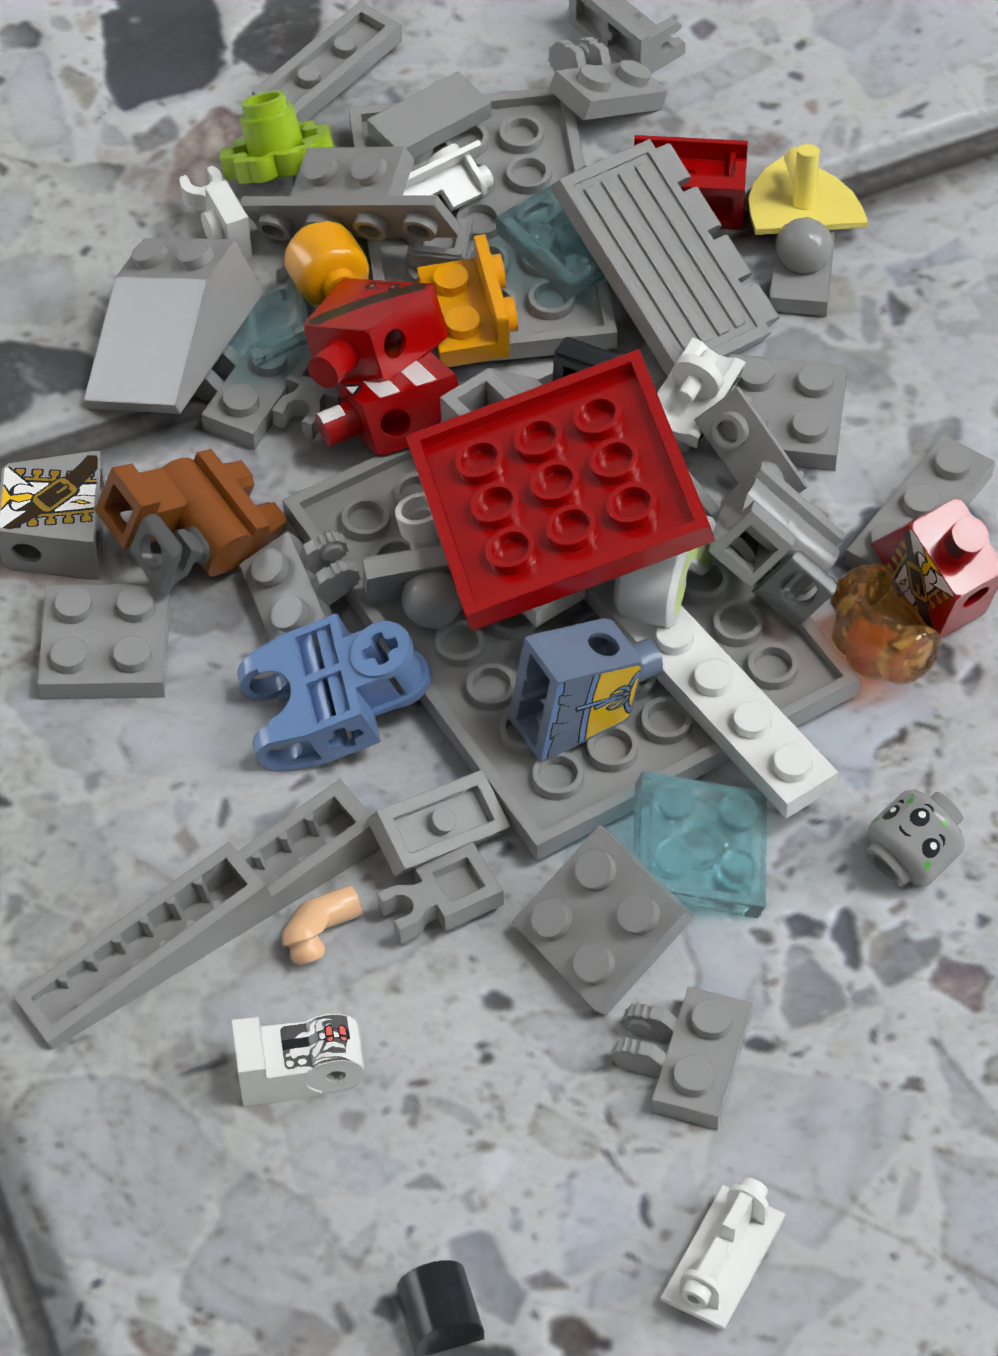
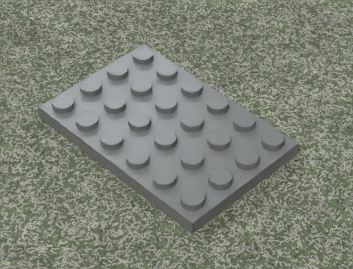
[349,87,618,363]

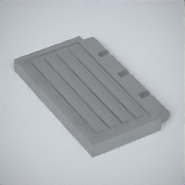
[551,139,780,376]

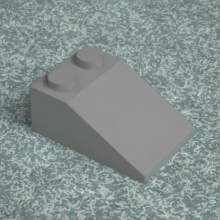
[84,237,264,414]

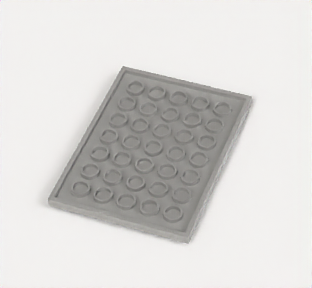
[282,373,861,860]

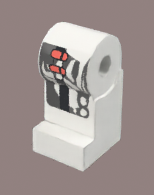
[232,1014,365,1107]

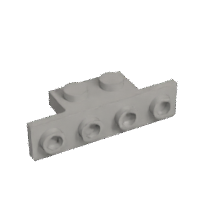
[240,146,461,241]

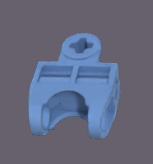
[237,613,432,771]

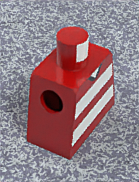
[315,351,458,456]

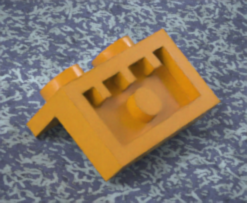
[417,234,519,367]

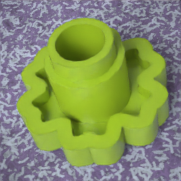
[219,90,334,184]

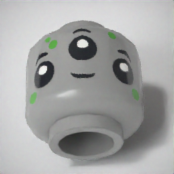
[866,790,965,887]

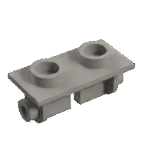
[694,387,809,493]

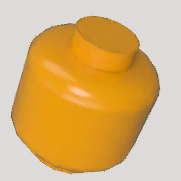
[284,221,369,307]

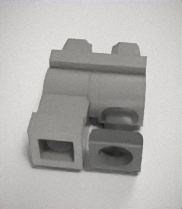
[708,462,844,627]

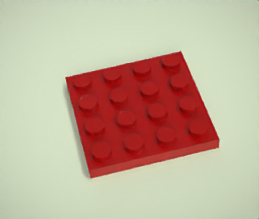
[406,349,715,631]

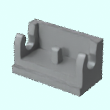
[569,0,685,74]

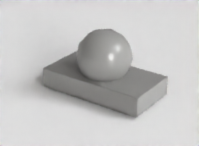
[769,217,836,316]
[362,544,462,629]

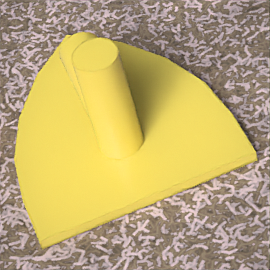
[748,144,868,235]

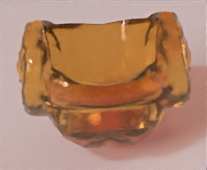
[830,564,941,684]

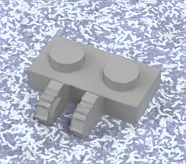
[548,37,668,120]
[193,334,305,450]
[239,530,362,646]
[610,987,753,1130]

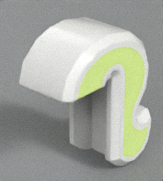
[614,515,716,628]

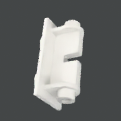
[403,140,494,211]
[660,1177,786,1330]

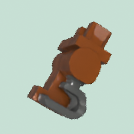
[95,449,286,596]

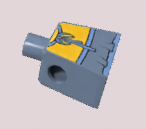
[508,618,663,762]

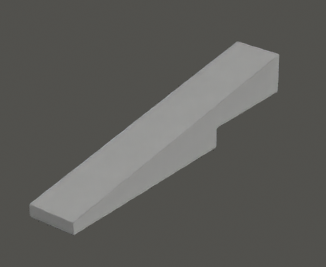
[13,778,381,1049]

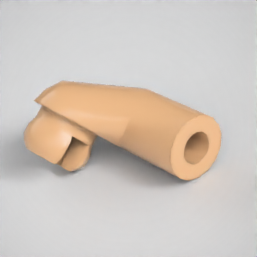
[282,885,363,965]

